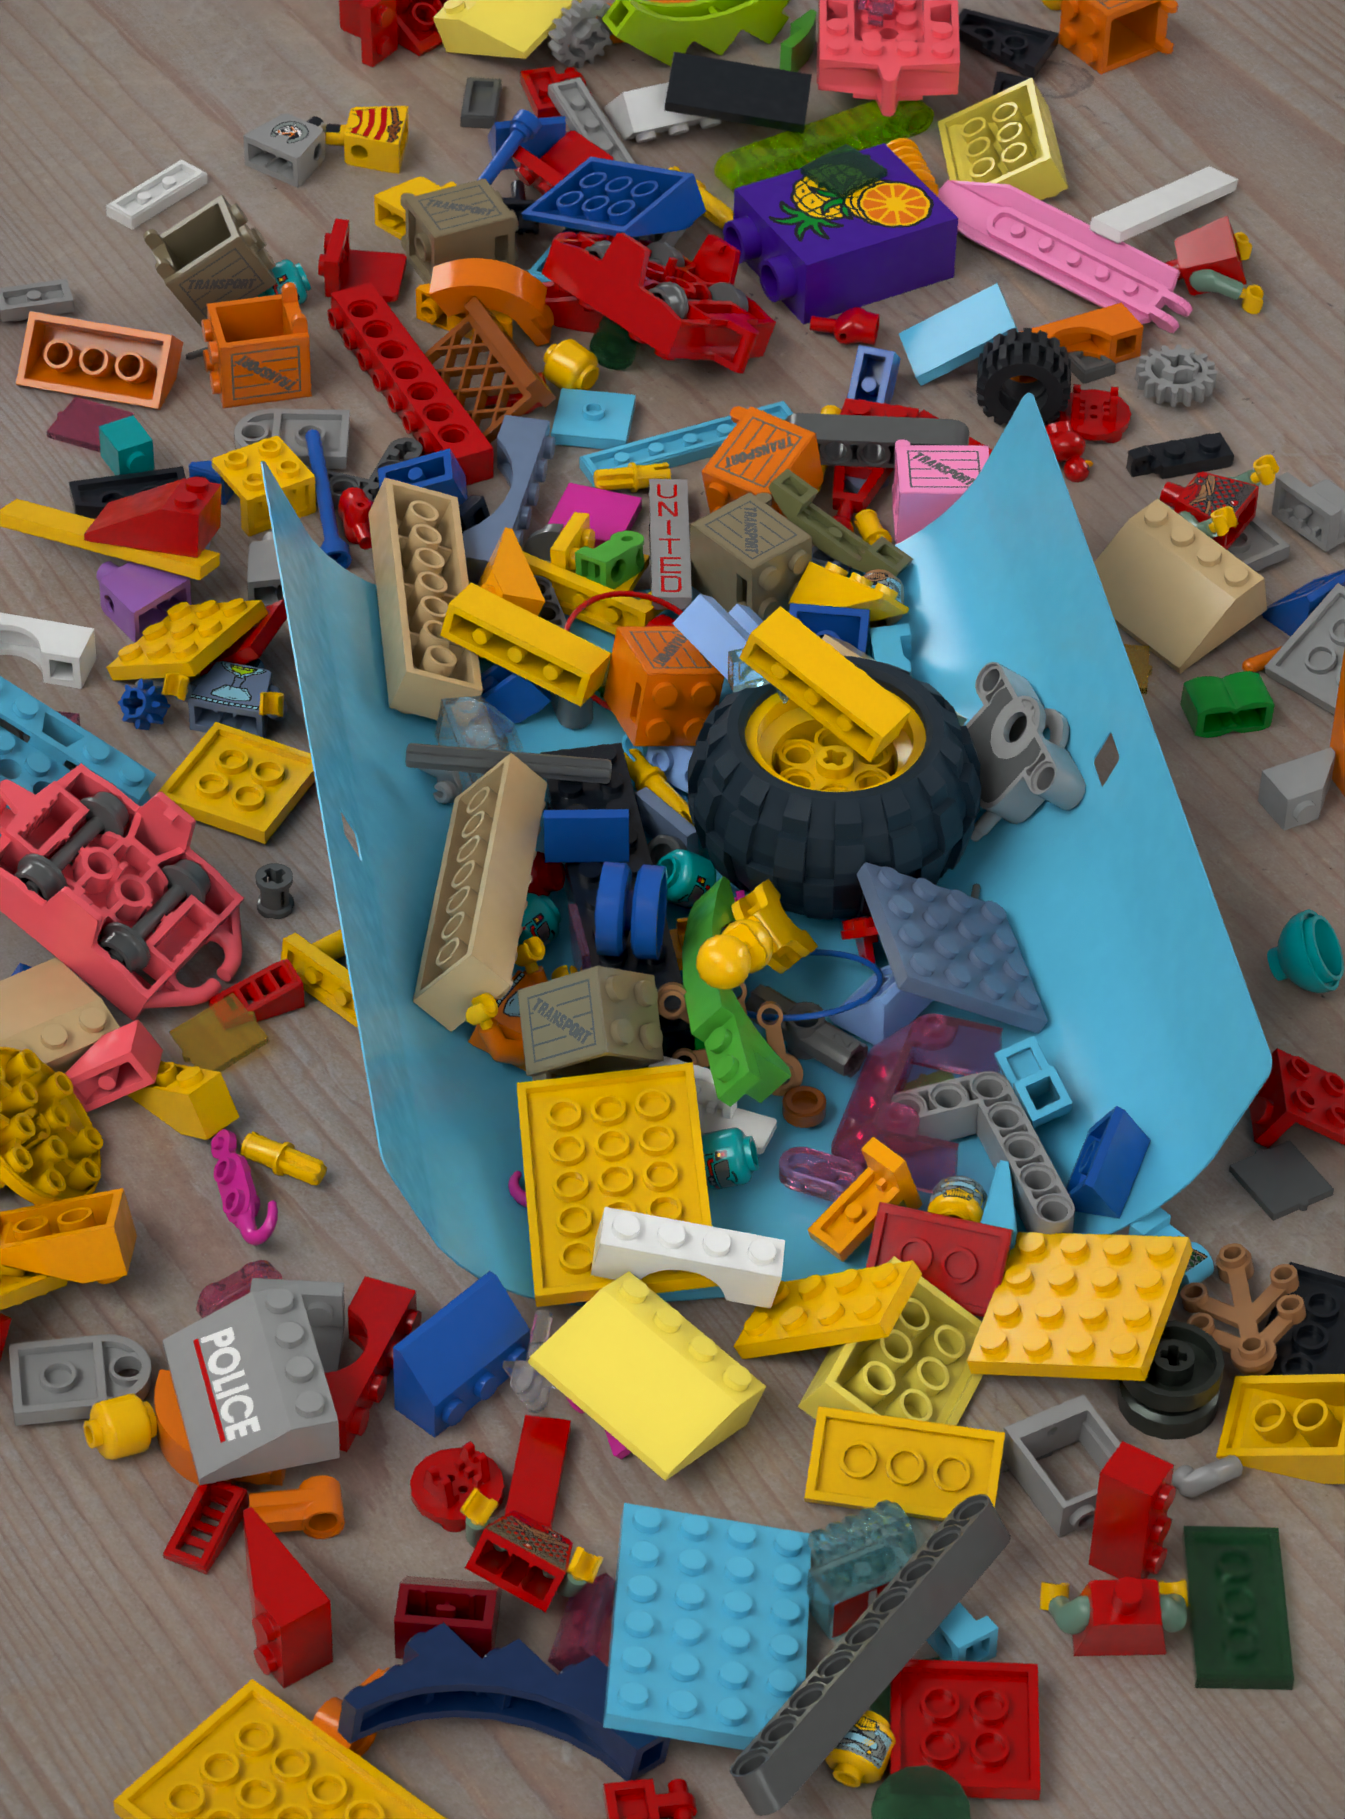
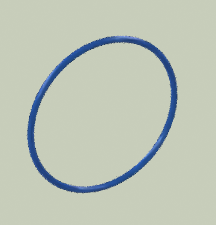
[746,949,884,1021]

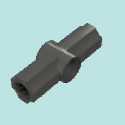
[745,984,868,1078]

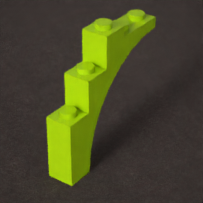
[602,0,790,67]

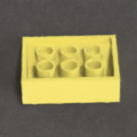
[433,0,582,59]
[938,78,1068,201]
[798,1256,983,1426]
[527,1271,766,1481]

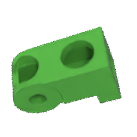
[575,531,645,589]

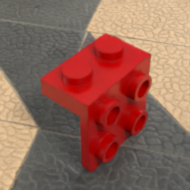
[339,0,398,67]
[511,130,614,196]
[318,219,407,302]
[1249,1048,1345,1148]

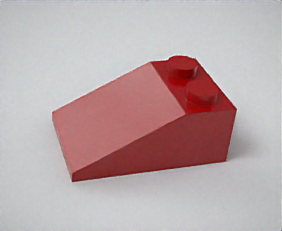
[84,477,222,558]
[243,1506,333,1688]

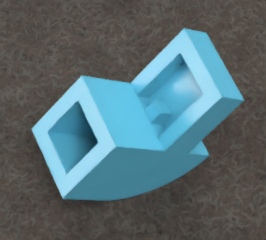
[994,1035,1073,1128]

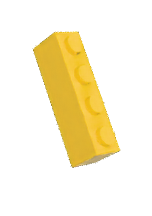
[440,583,612,707]
[739,606,912,762]

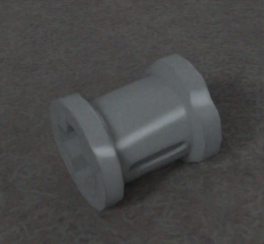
[255,863,294,919]

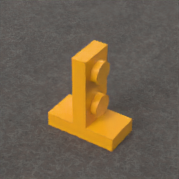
[807,1137,923,1262]

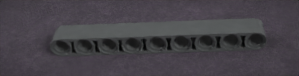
[730,1494,1011,1816]

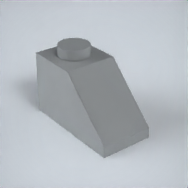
[1258,747,1336,831]

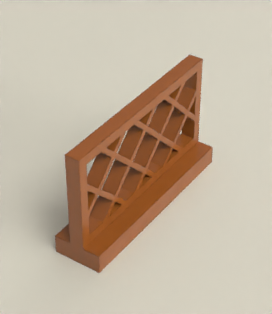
[424,296,556,443]

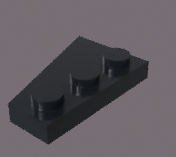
[959,8,1059,79]
[69,466,186,519]

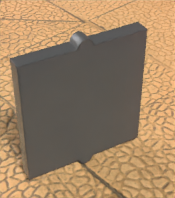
[1229,1140,1334,1220]

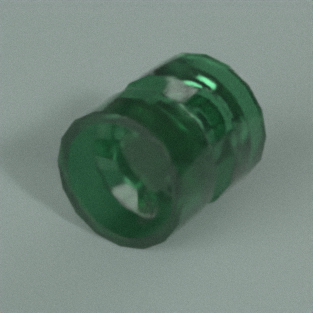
[589,315,642,370]

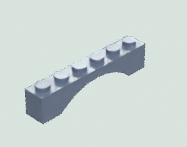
[462,415,555,585]

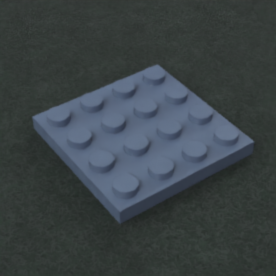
[856,862,1048,1033]

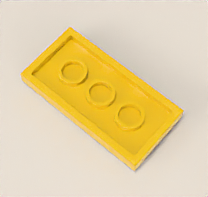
[733,1260,922,1360]
[804,1406,1005,1522]

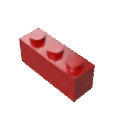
[1088,1441,1176,1579]

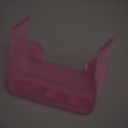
[831,1013,1003,1194]

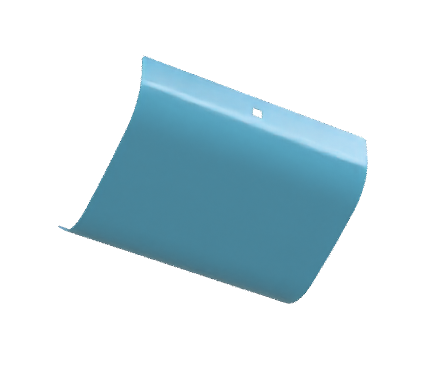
[261,393,1272,1306]

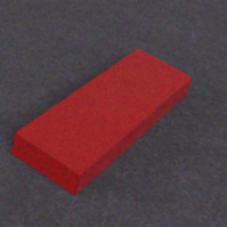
[505,1415,571,1528]

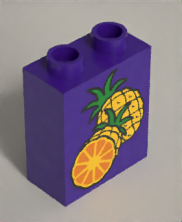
[723,143,958,325]

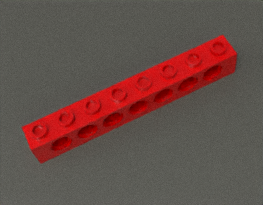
[327,282,494,486]

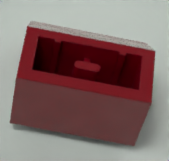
[394,1576,502,1659]

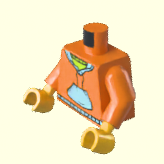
[466,936,548,1071]

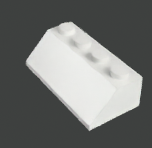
[604,82,721,143]

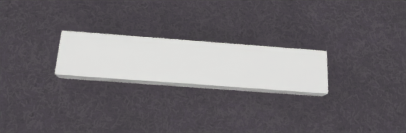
[1089,166,1238,243]

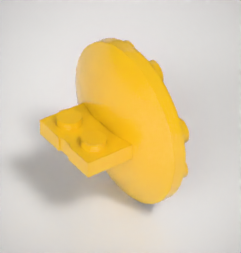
[0,1047,103,1205]

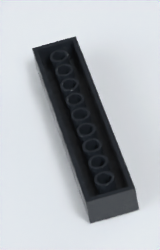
[540,743,695,1069]

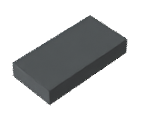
[461,77,502,129]

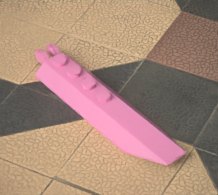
[938,180,1193,333]

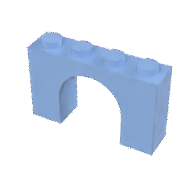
[672,594,763,688]

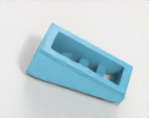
[981,1160,1017,1256]

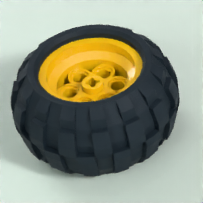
[688,656,981,920]

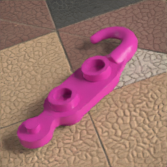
[211,1129,278,1246]

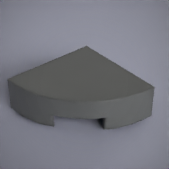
[1068,351,1116,384]
[523,523,563,561]

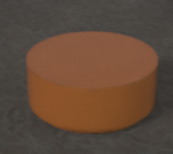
[782,1086,826,1128]

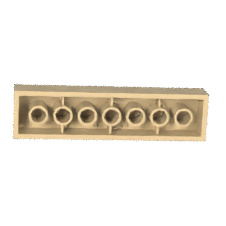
[368,478,483,727]
[413,753,547,1032]

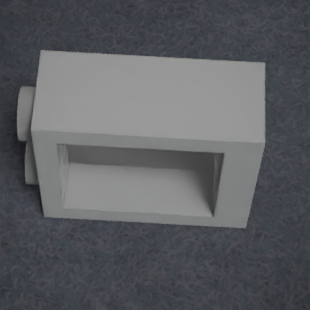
[1002,1394,1121,1537]

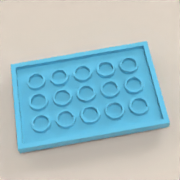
[603,1503,812,1750]

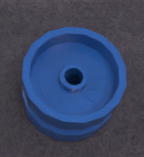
[595,861,668,960]

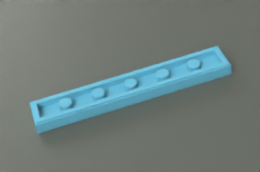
[579,401,794,488]

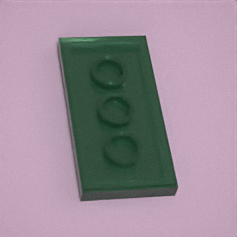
[1182,1526,1294,1690]

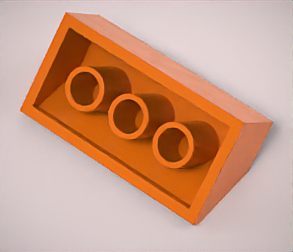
[16,311,183,410]

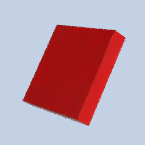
[199,599,287,676]

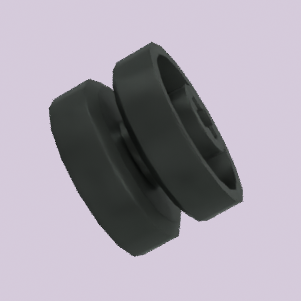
[1117,1320,1225,1440]

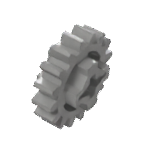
[548,0,613,69]
[1135,344,1217,407]

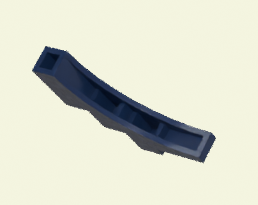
[337,1622,671,1781]

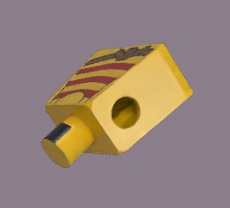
[325,106,409,174]

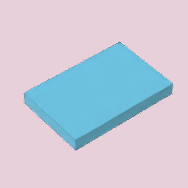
[898,283,1019,386]

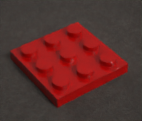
[890,1659,1041,1800]

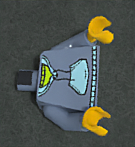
[161,659,288,738]

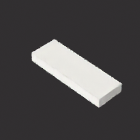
[106,159,207,230]

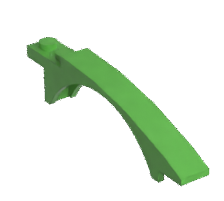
[682,876,791,1107]

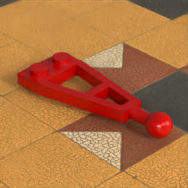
[832,398,919,533]

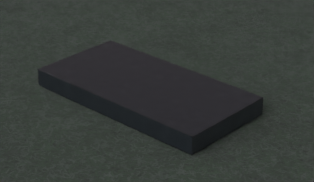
[664,52,812,133]
[1264,1262,1345,1375]

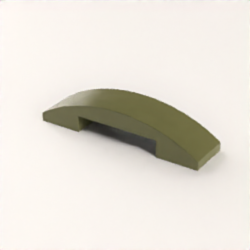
[768,469,913,577]

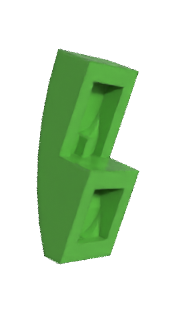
[780,9,817,72]

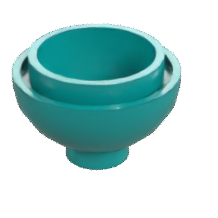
[1267,909,1344,993]

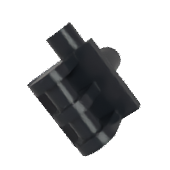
[502,180,539,235]

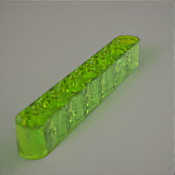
[714,100,934,193]

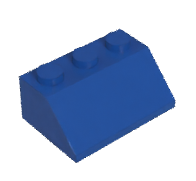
[393,1271,531,1438]

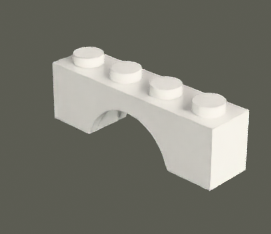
[0,612,97,689]
[591,1207,785,1309]

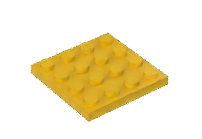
[967,1232,1193,1381]

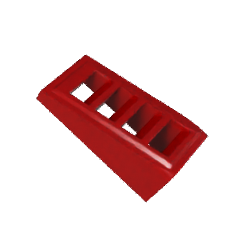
[209,958,305,1032]
[163,1481,249,1575]

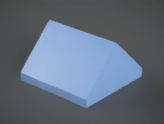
[829,965,933,1050]

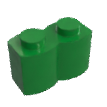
[1180,671,1275,738]

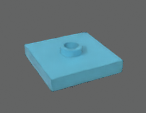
[551,388,636,449]

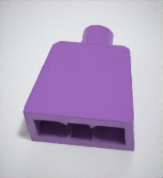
[96,561,192,642]

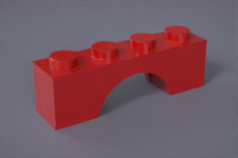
[324,1276,422,1452]

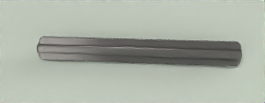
[405,743,612,784]

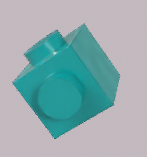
[99,415,155,475]

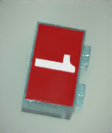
[807,1535,910,1640]

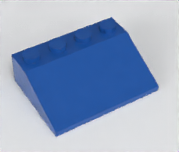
[521,156,706,237]

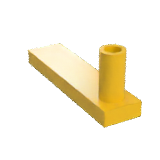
[523,552,664,635]
[281,929,358,1028]

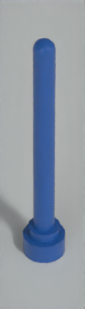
[476,109,542,185]
[305,429,352,569]

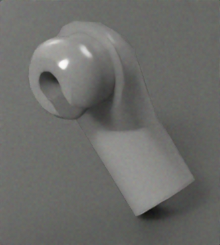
[419,768,462,804]
[1172,1455,1243,1498]

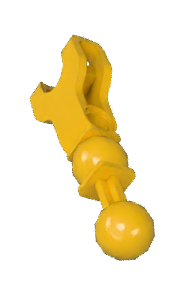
[696,879,818,990]

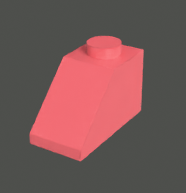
[65,1019,163,1113]

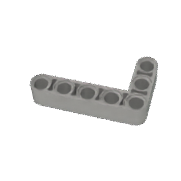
[886,1071,1075,1234]

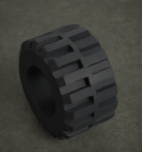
[976,328,1072,426]

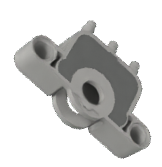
[966,662,1086,842]

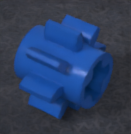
[118,679,171,730]

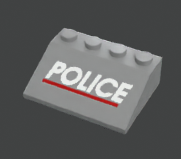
[163,1283,340,1485]

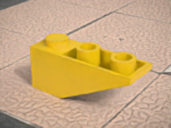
[788,561,909,622]
[127,1061,239,1140]

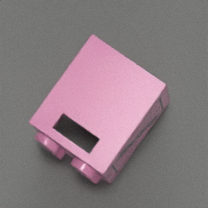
[892,439,989,545]

